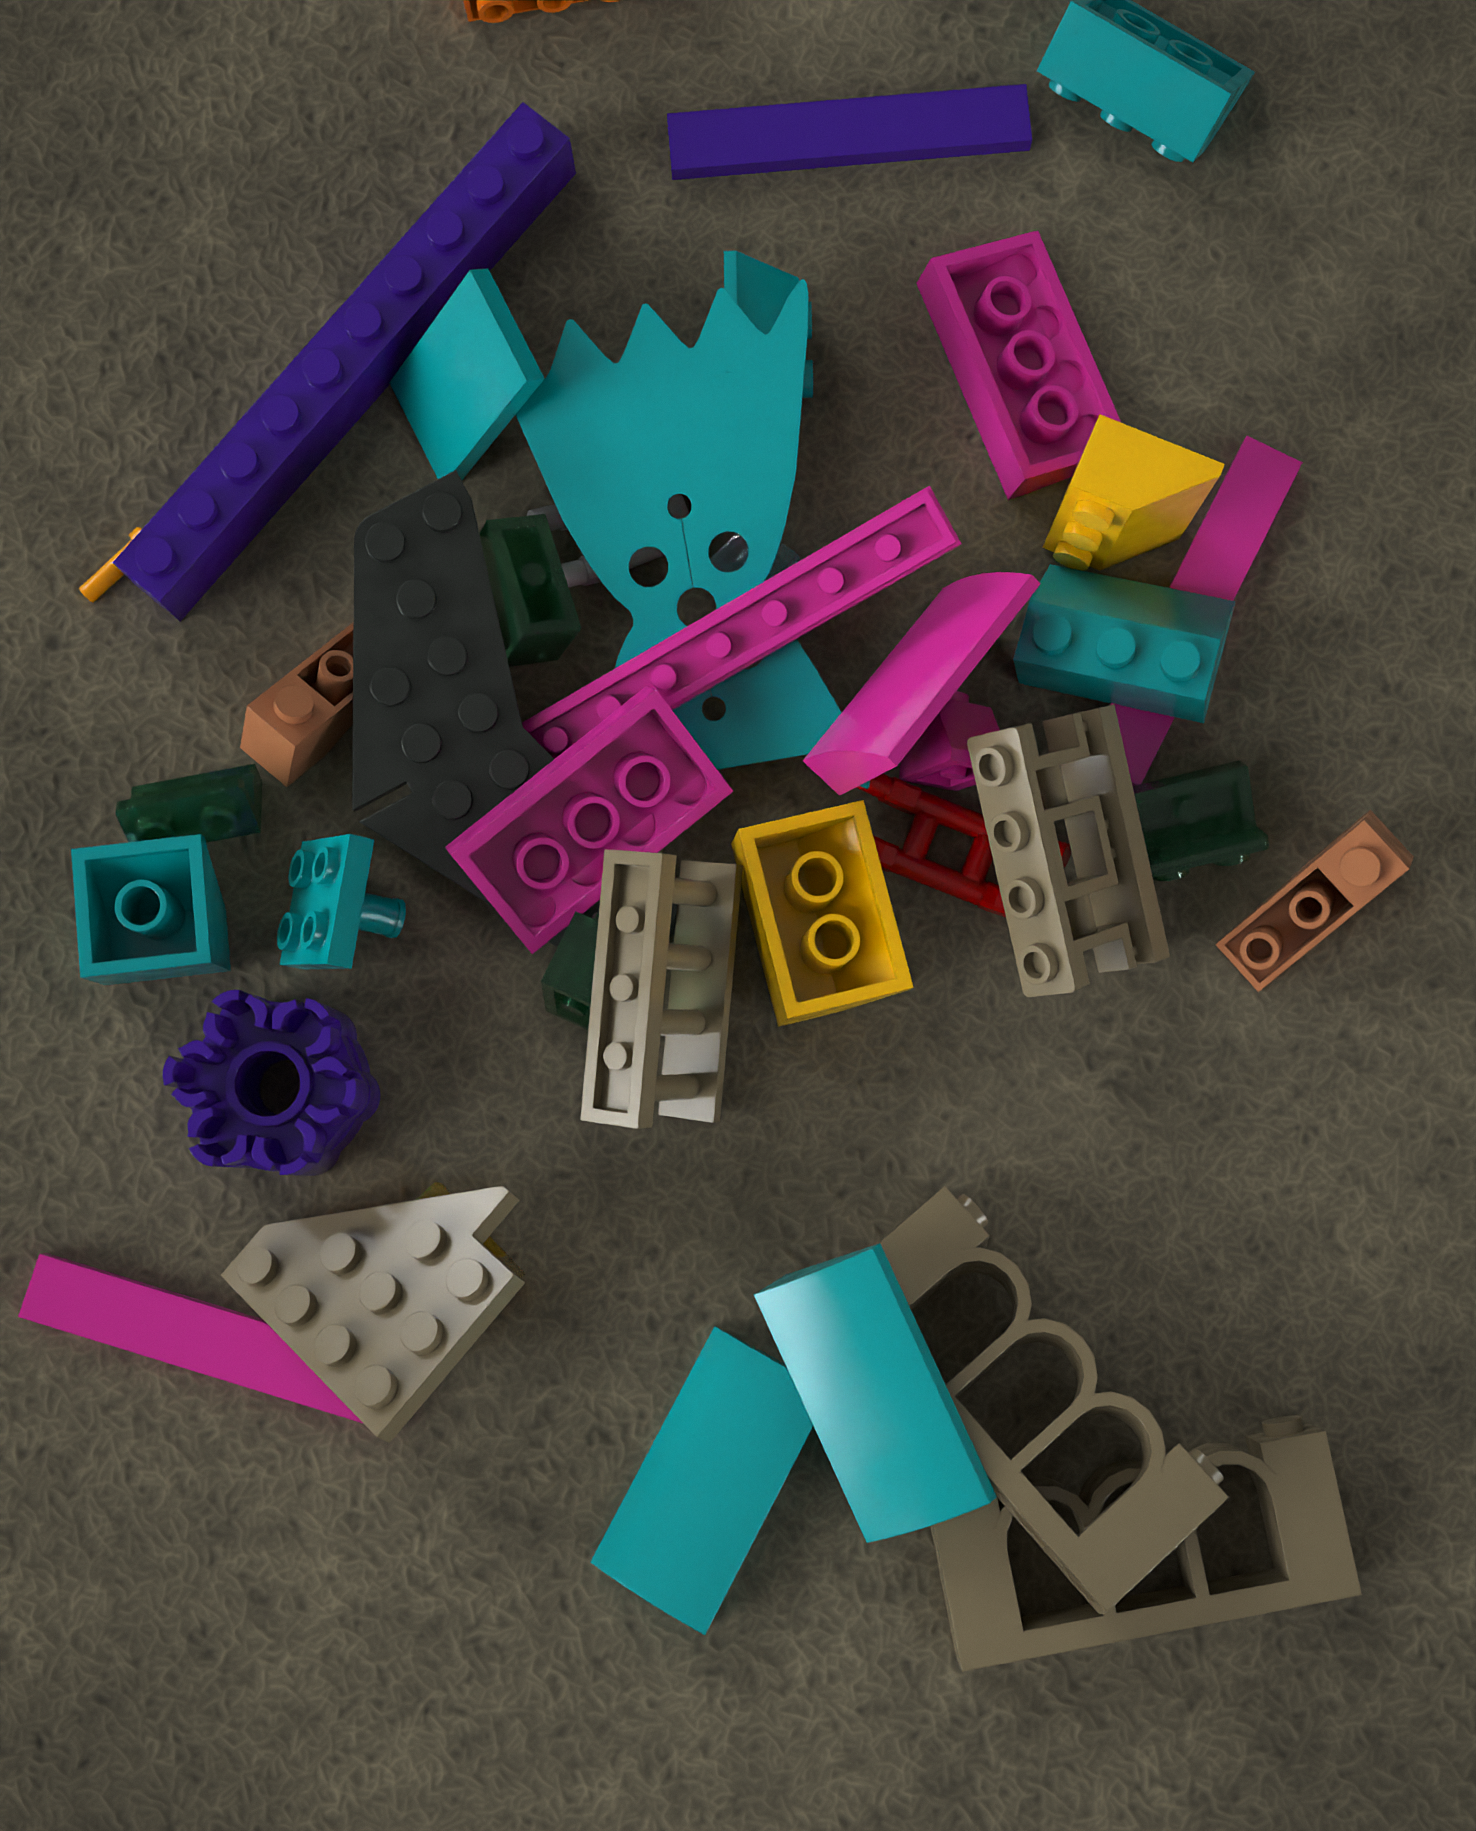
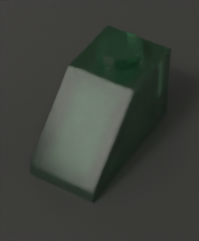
[541,911,599,1030]

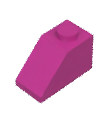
[899,691,1000,791]

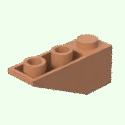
[240,622,354,787]
[1215,810,1414,992]

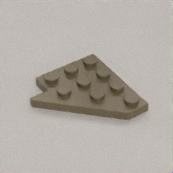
[221,1186,525,1443]

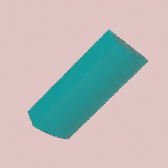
[754,1243,997,1543]
[590,1326,813,1635]

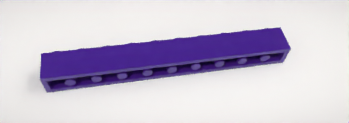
[112,102,576,621]

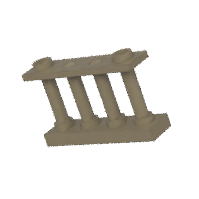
[580,849,743,1129]

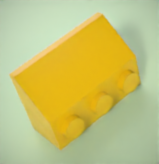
[1042,414,1225,571]
[731,800,914,1027]

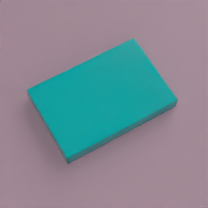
[389,268,545,480]

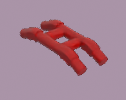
[856,773,1071,917]

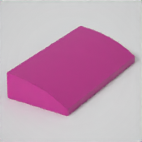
[916,230,1121,500]
[803,572,1041,796]
[445,686,733,954]

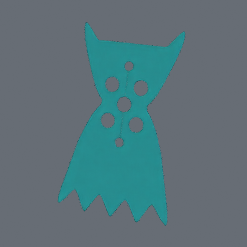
[516,279,870,789]

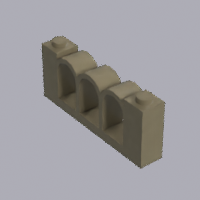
[880,1186,1229,1614]
[931,1415,1362,1672]

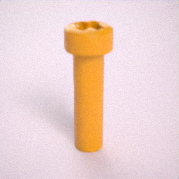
[78,527,142,603]

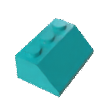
[1037,0,1255,162]
[1013,564,1235,723]

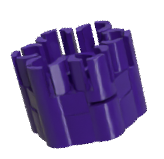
[163,990,380,1176]

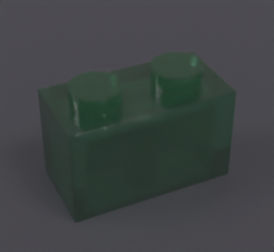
[479,514,582,667]

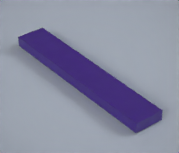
[667,84,1032,180]

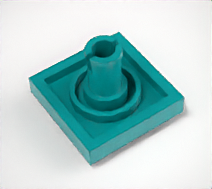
[277,834,406,970]

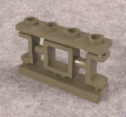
[967,704,1170,997]

